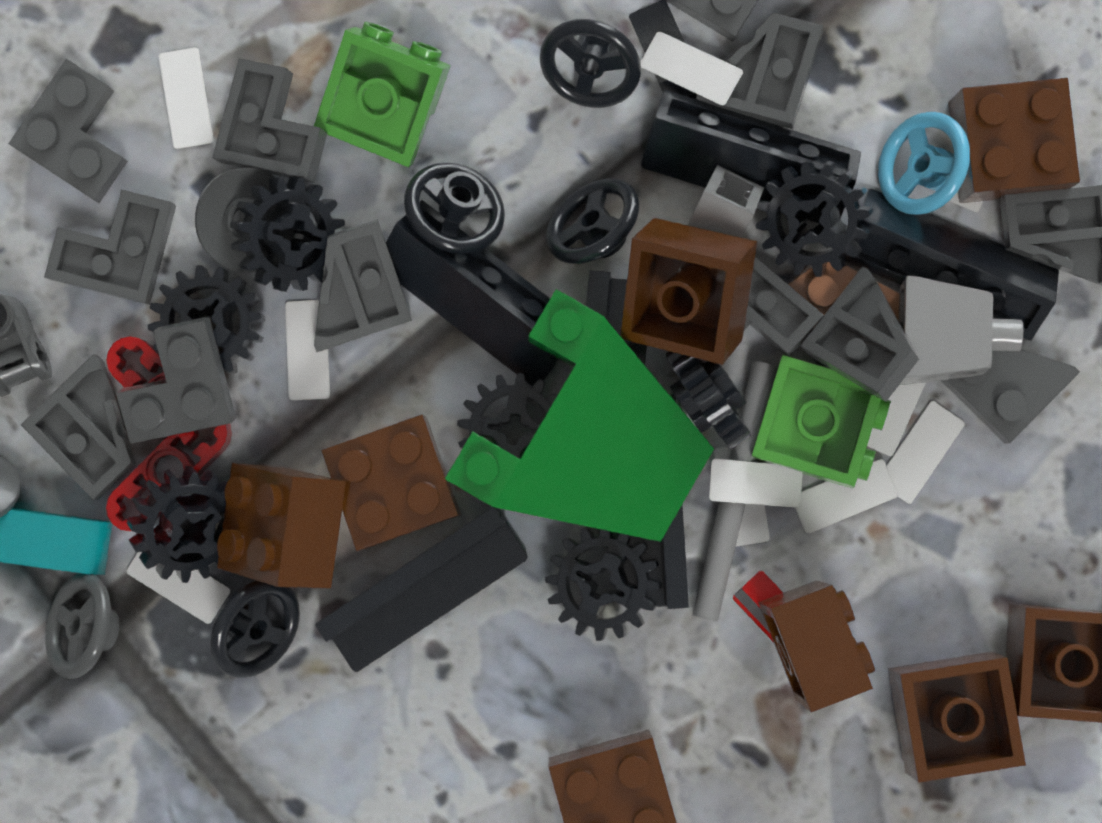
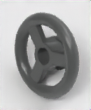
[45,573,119,679]

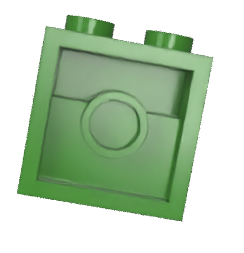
[314,22,451,167]
[752,355,891,489]

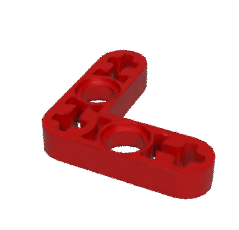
[106,336,232,532]

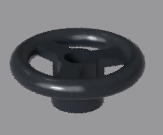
[539,19,641,108]
[404,163,505,254]
[546,178,639,264]
[211,580,300,678]

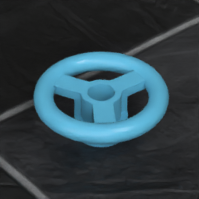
[878,112,970,215]

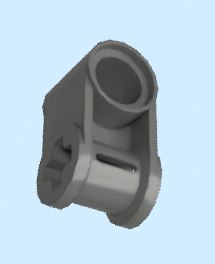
[0,294,52,397]

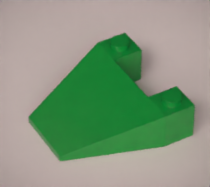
[445,289,714,542]

